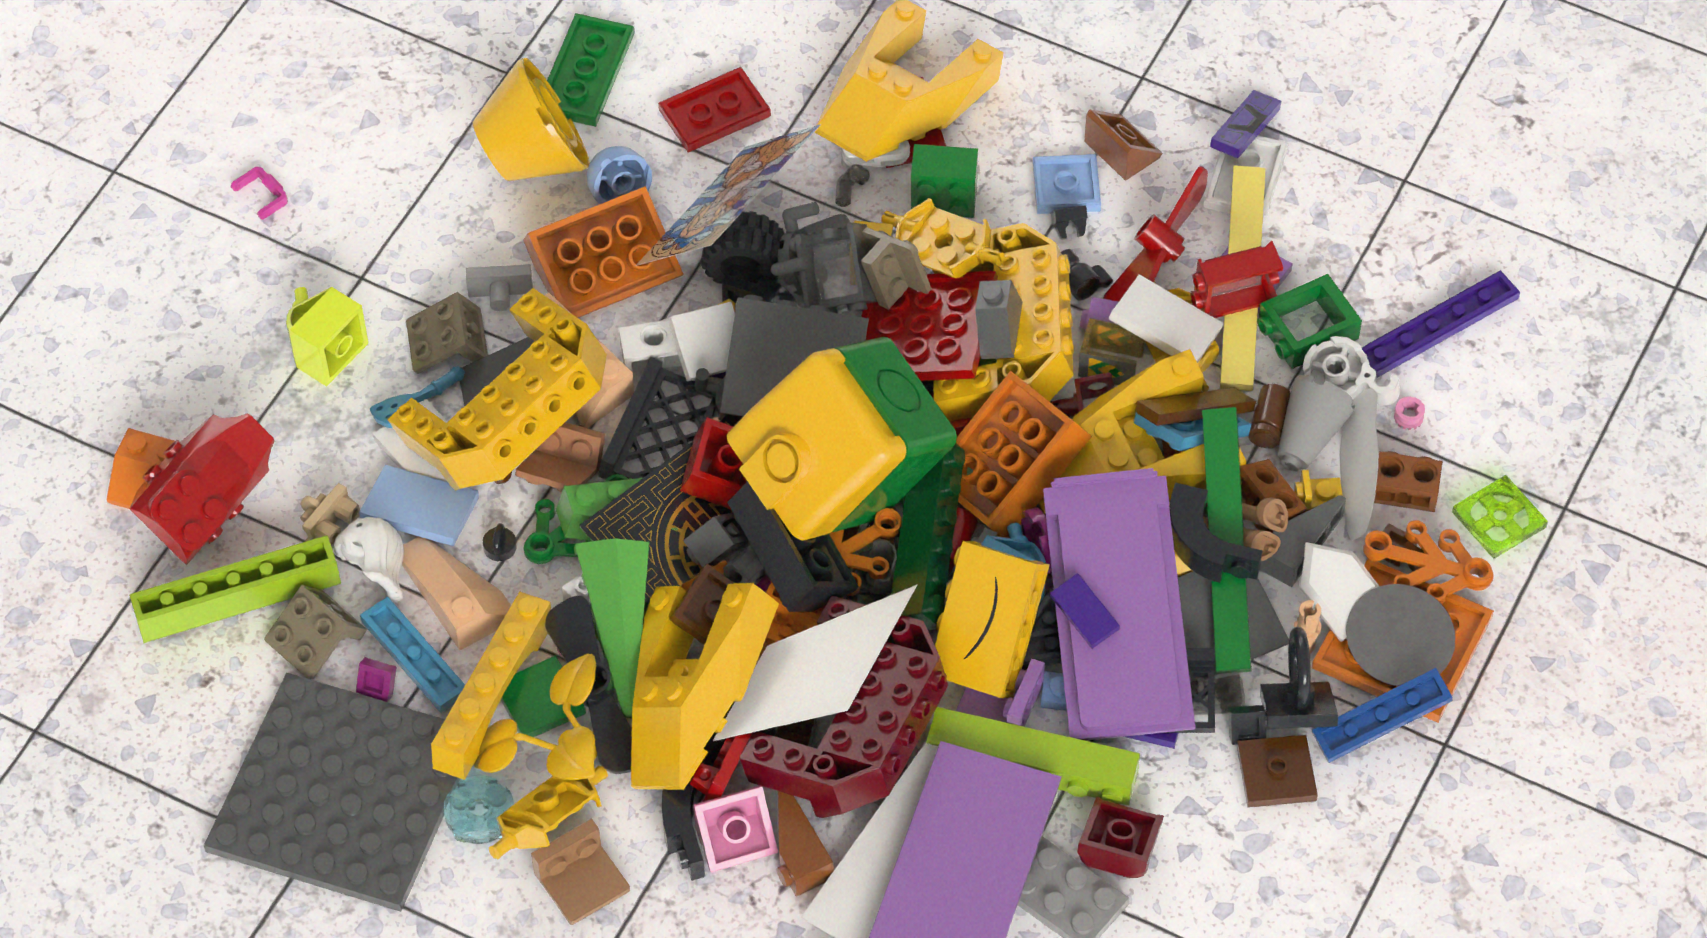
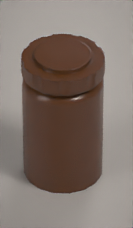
[1248,384,1291,448]

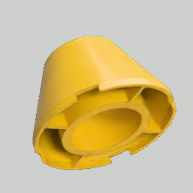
[473,58,590,181]

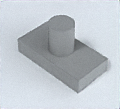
[466,264,533,311]

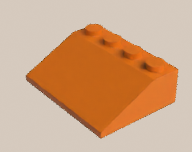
[523,186,684,318]
[956,371,1092,538]

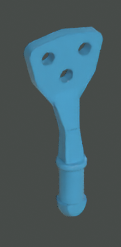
[370,366,465,428]

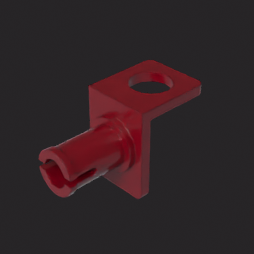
[1050,373,1115,417]

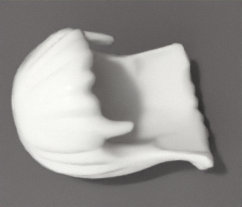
[333,517,404,603]

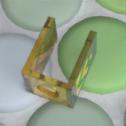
[1078,318,1145,385]

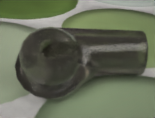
[835,164,870,207]

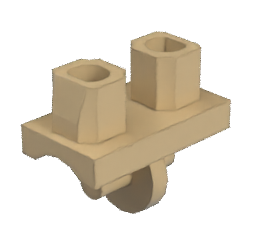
[300,483,360,548]

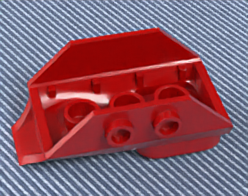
[129,413,275,566]

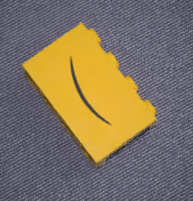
[935,541,1050,698]

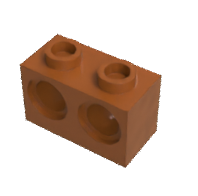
[1374,451,1443,512]
[1240,459,1307,533]

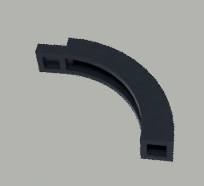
[662,701,774,881]

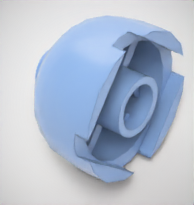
[587,146,652,204]

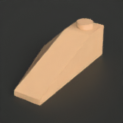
[402,536,511,651]

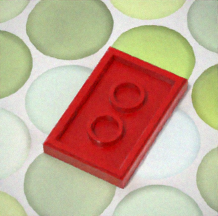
[658,67,771,153]

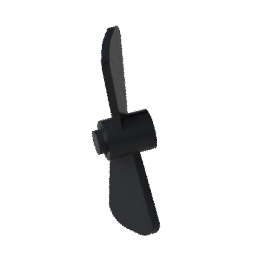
[545,596,632,774]

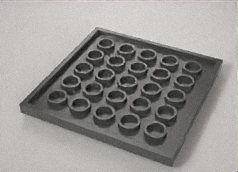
[204,672,460,912]

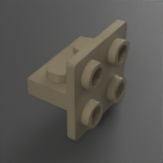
[861,227,932,309]

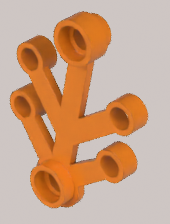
[829,508,902,596]
[1363,520,1494,604]

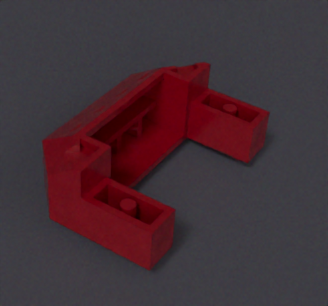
[739,596,948,818]

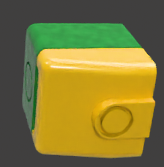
[727,337,957,540]

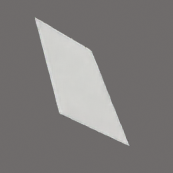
[713,584,918,741]

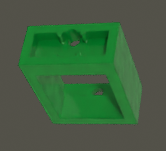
[1257,274,1362,369]

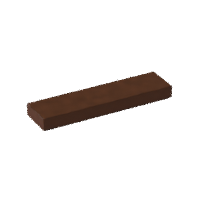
[1135,387,1256,426]

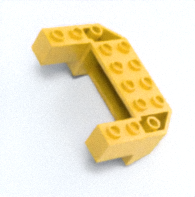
[932,223,1074,421]
[387,288,607,491]

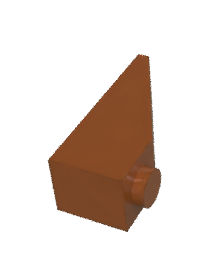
[776,791,834,897]

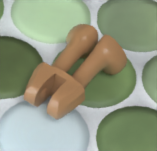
[1203,497,1288,561]

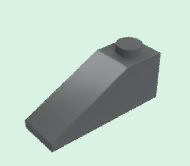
[1260,495,1346,587]

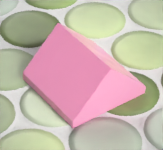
[693,785,778,872]

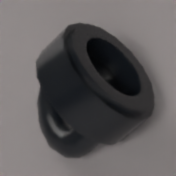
[483,523,517,561]

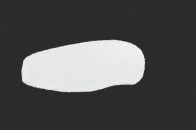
[1340,388,1379,540]

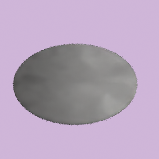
[1346,584,1455,686]

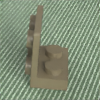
[406,292,488,374]
[264,585,368,679]

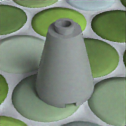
[1277,375,1355,472]

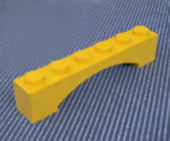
[431,591,551,780]

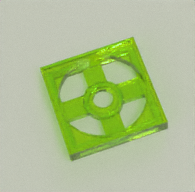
[1452,475,1548,559]

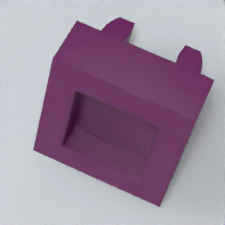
[356,657,397,702]

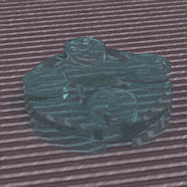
[444,775,514,844]

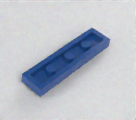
[1312,668,1453,763]

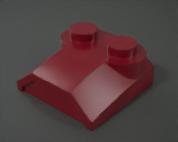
[1077,797,1164,878]

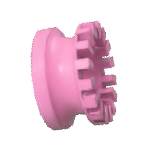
[1394,396,1425,430]

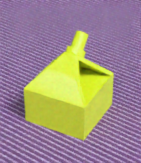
[286,287,369,387]

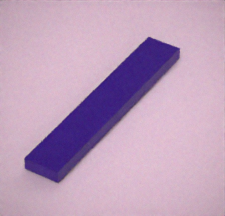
[1362,270,1520,378]

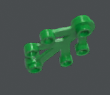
[523,474,628,564]

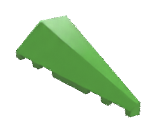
[574,538,649,718]

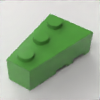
[556,478,678,541]

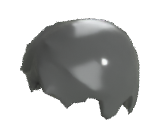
[852,539,897,595]

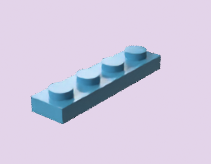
[360,596,465,713]

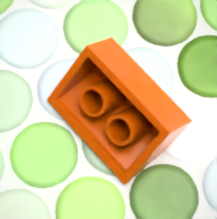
[107,428,175,509]

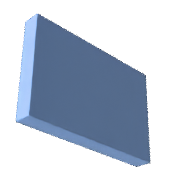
[359,465,479,546]

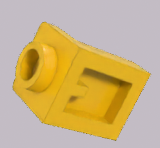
[1294,470,1343,513]

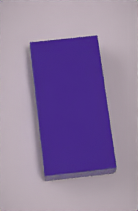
[1050,573,1120,649]

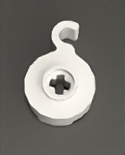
[1303,336,1400,405]

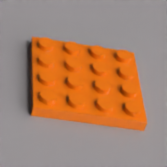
[1312,559,1494,723]

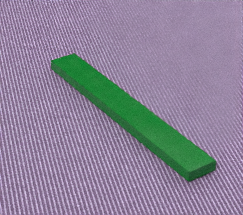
[1202,407,1252,674]

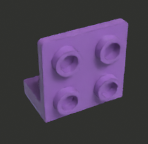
[956,659,1045,727]

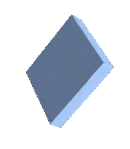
[1032,154,1101,214]

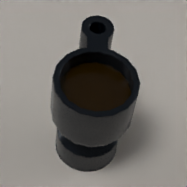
[1061,249,1113,301]

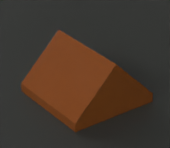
[1084,109,1163,181]

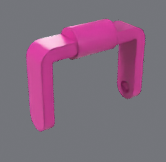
[230,167,288,220]

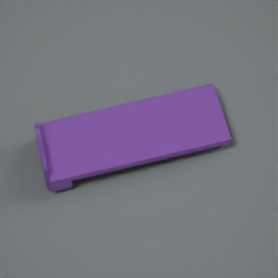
[1043,468,1195,741]
[869,741,1061,938]

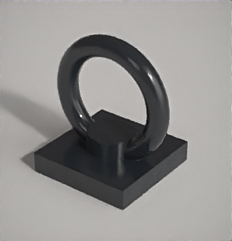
[1260,626,1338,729]

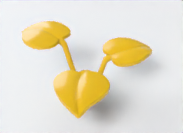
[474,653,598,780]

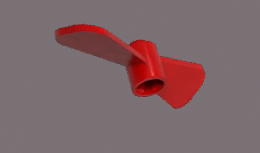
[1103,166,1208,302]

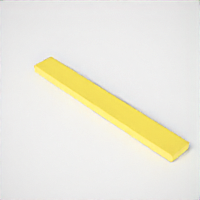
[1220,165,1266,391]

